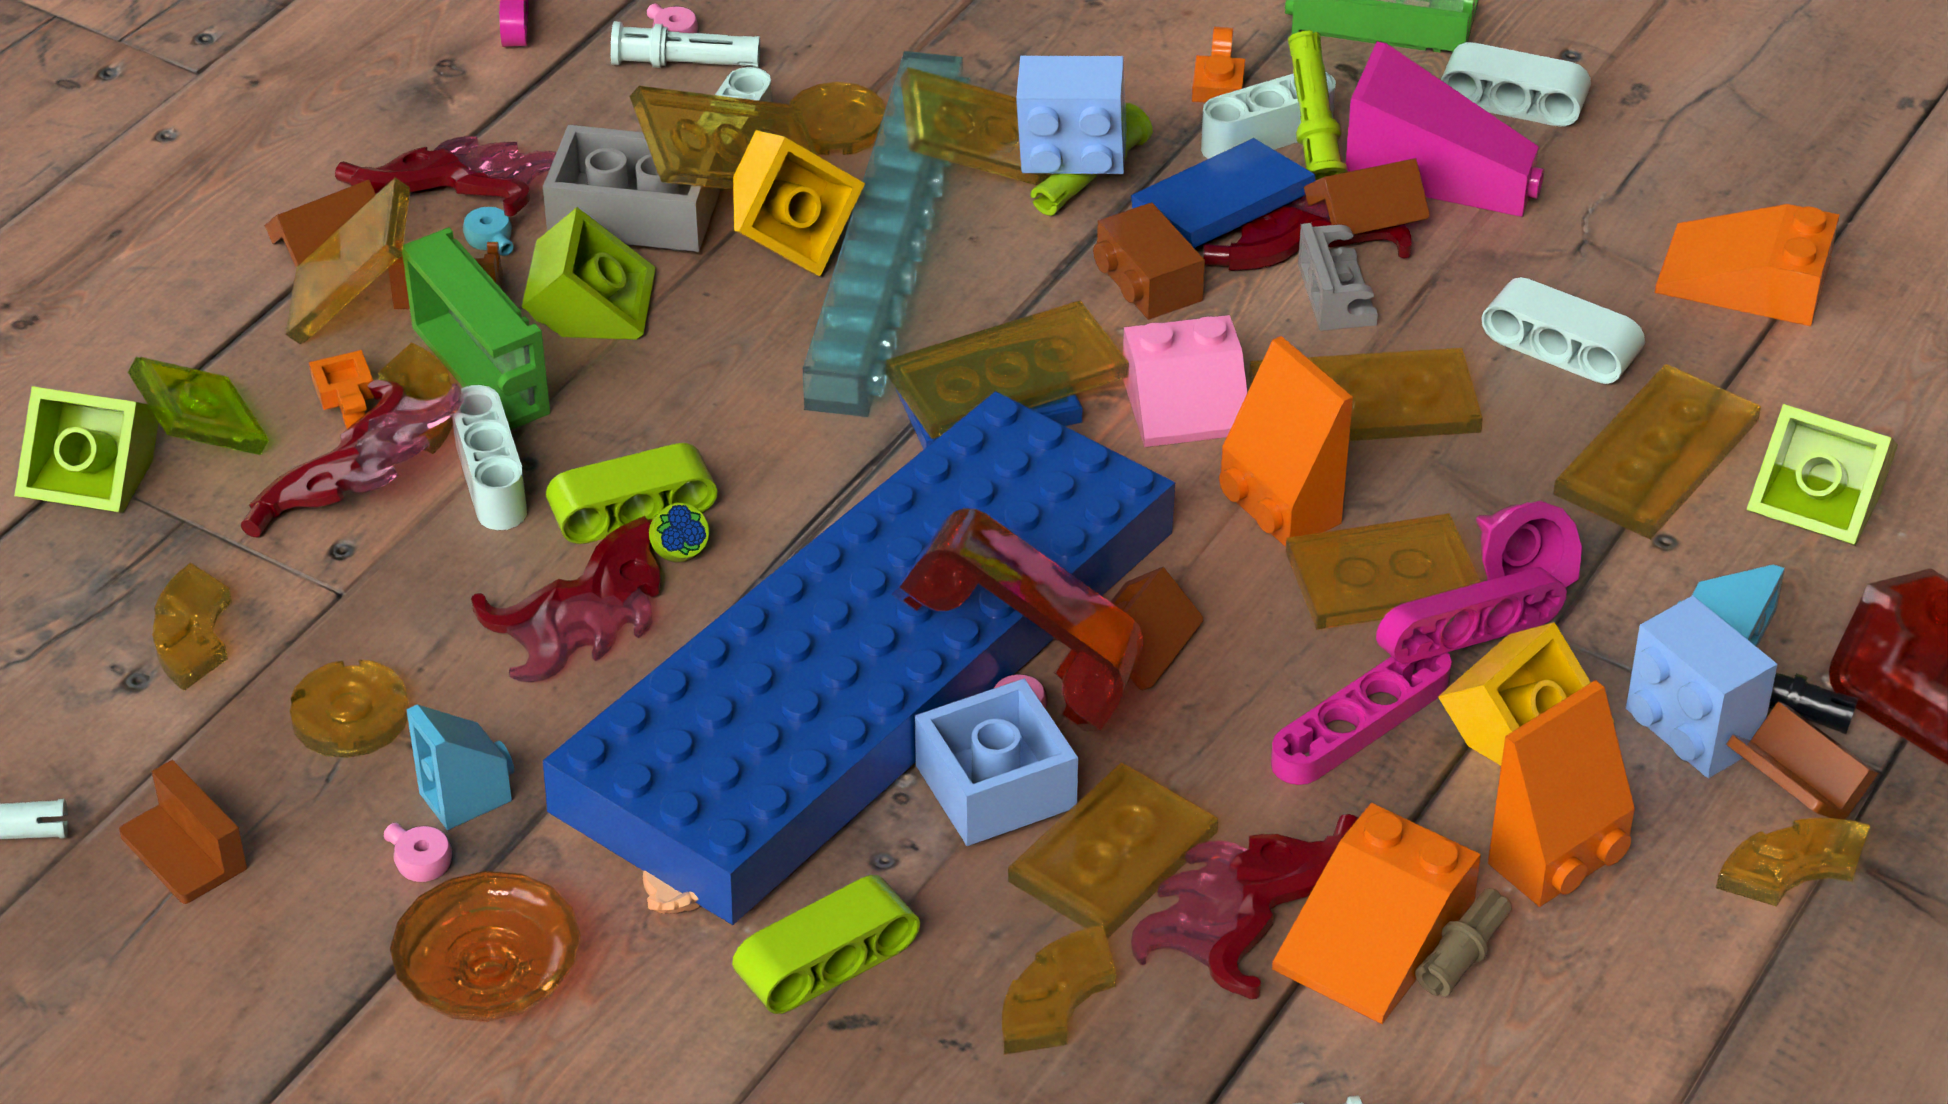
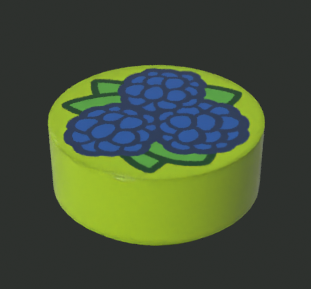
[649,503,709,562]

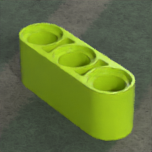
[546,443,718,544]
[732,875,920,1014]

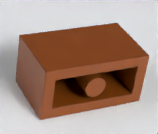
[1093,202,1205,320]

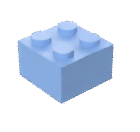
[1016,56,1127,174]
[1626,595,1778,778]
[915,678,1078,846]

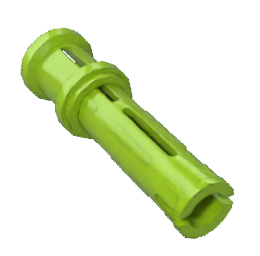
[1288,30,1348,180]
[1030,103,1153,216]

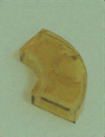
[378,342,454,454]
[152,562,232,691]
[1716,818,1870,907]
[1002,925,1116,1055]

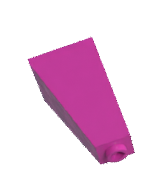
[1345,42,1544,217]

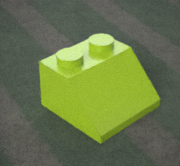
[522,207,656,340]
[14,386,161,513]
[1746,404,1898,546]

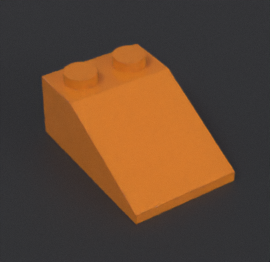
[1655,204,1840,326]
[1219,336,1353,550]
[1488,680,1635,907]
[1272,803,1481,1024]

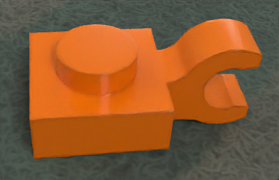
[1192,26,1245,103]
[309,350,374,430]

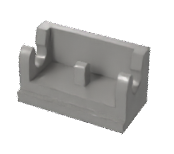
[1298,223,1378,331]

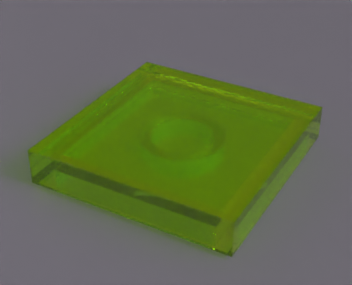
[128,357,269,455]

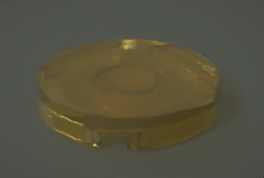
[786,82,886,155]
[290,660,409,758]

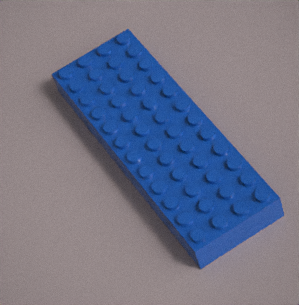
[543,391,1176,925]

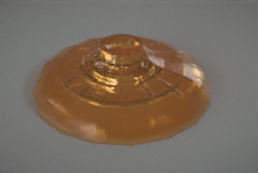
[390,871,581,1022]

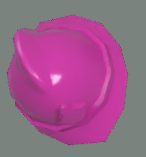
[1476,500,1582,588]

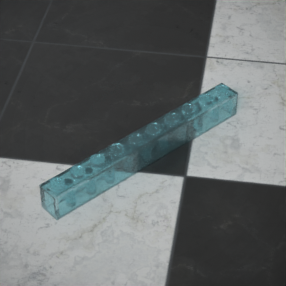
[803,51,971,417]

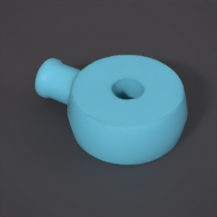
[463,207,514,256]

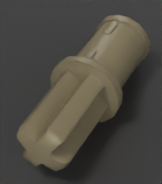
[1415,888,1512,997]

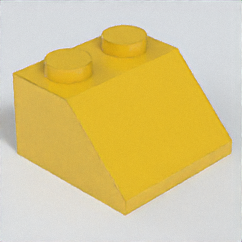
[733,130,865,277]
[1438,622,1614,766]

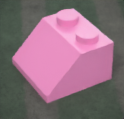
[1122,315,1247,447]

